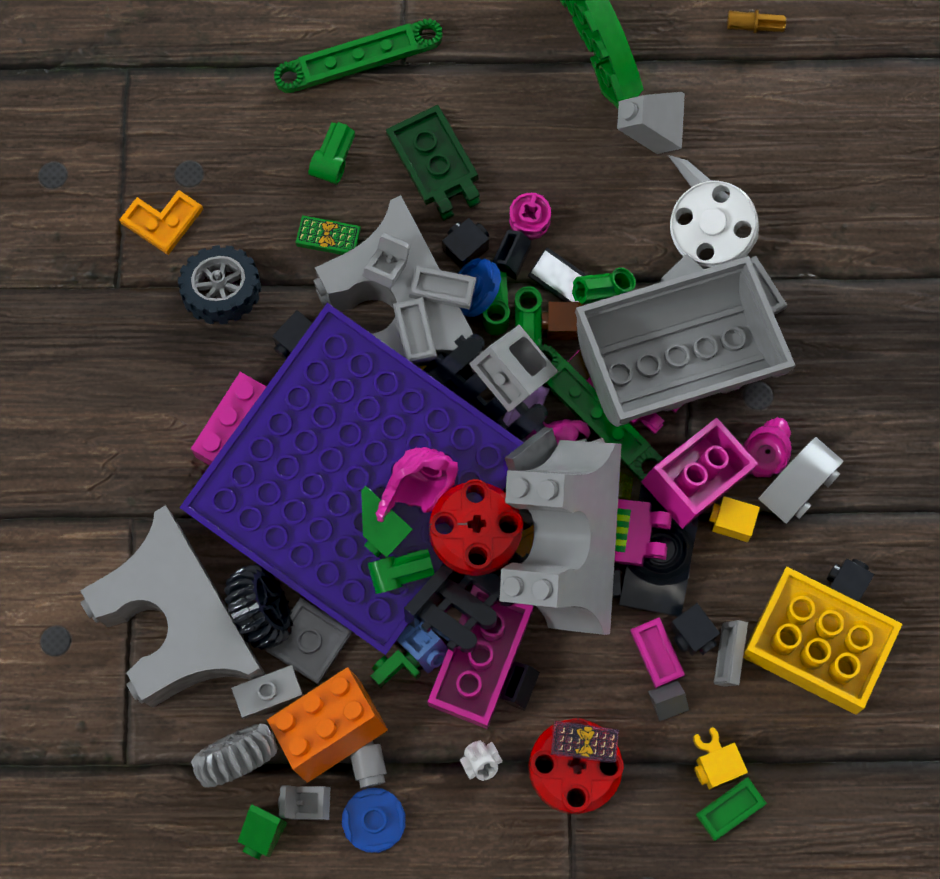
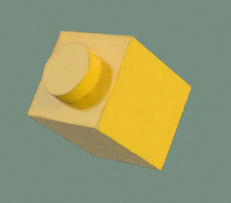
[709,496,760,542]

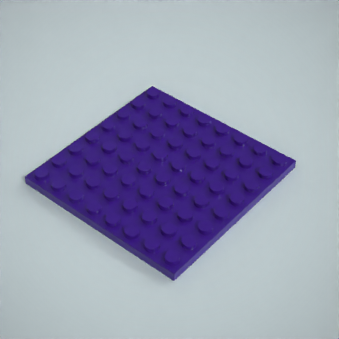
[179,303,524,655]

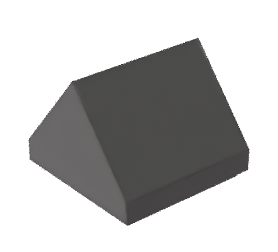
[648,680,689,722]

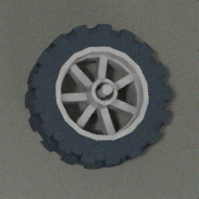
[178,245,261,324]

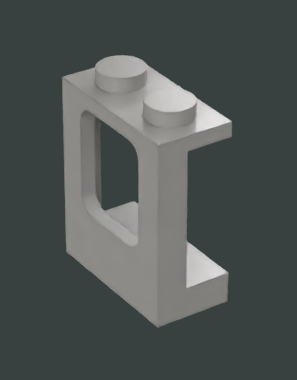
[469,325,559,412]

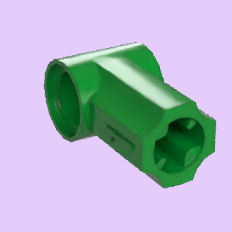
[308,122,355,185]
[572,267,636,304]
[482,271,510,335]
[515,286,542,347]
[367,549,435,594]

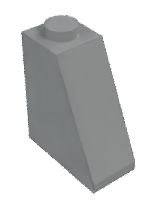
[617,92,685,154]

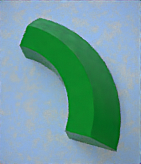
[560,0,644,108]

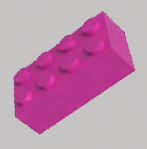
[427,585,534,729]

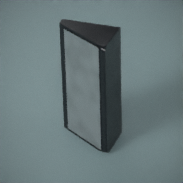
[528,247,587,302]

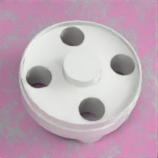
[670,181,759,269]

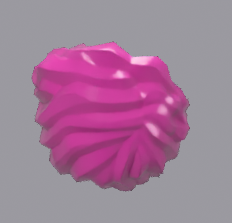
[375,447,458,522]

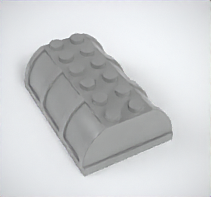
[575,256,796,427]

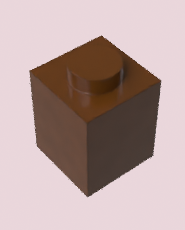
[542,302,585,340]

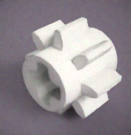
[460,740,502,781]

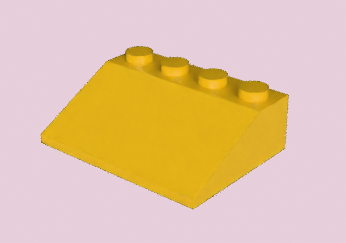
[743,566,902,715]

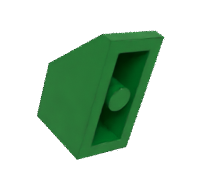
[361,486,413,558]
[238,804,288,860]

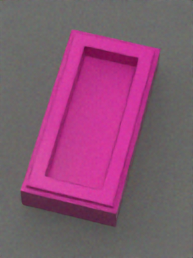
[630,617,685,688]

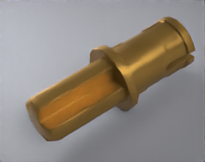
[727,10,786,34]

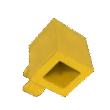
[693,727,748,790]

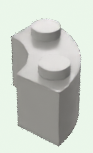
[758,437,844,524]

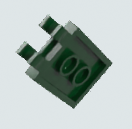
[386,105,481,221]

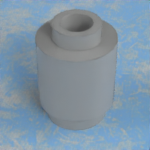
[350,740,387,789]

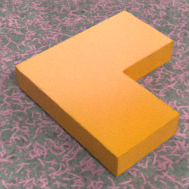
[119,190,204,255]

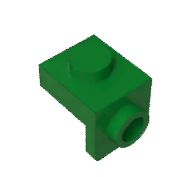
[370,650,421,688]

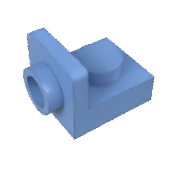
[397,621,448,673]

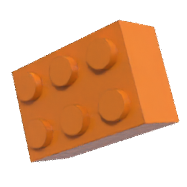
[267,667,388,783]

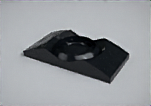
[619,485,699,617]

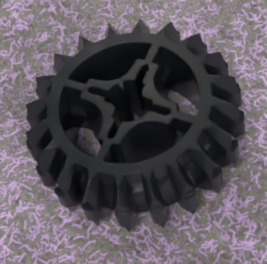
[224,564,293,650]

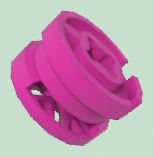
[509,193,551,240]

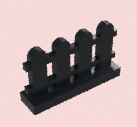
[423,334,548,440]
[404,553,529,653]

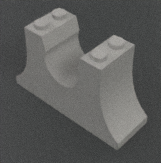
[313,195,483,374]
[499,440,621,635]
[80,505,266,708]

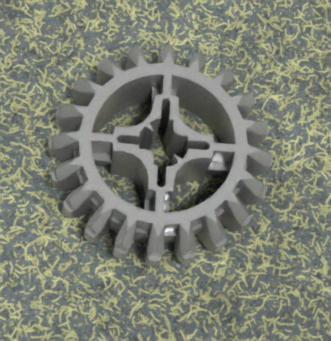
[191,724,279,788]

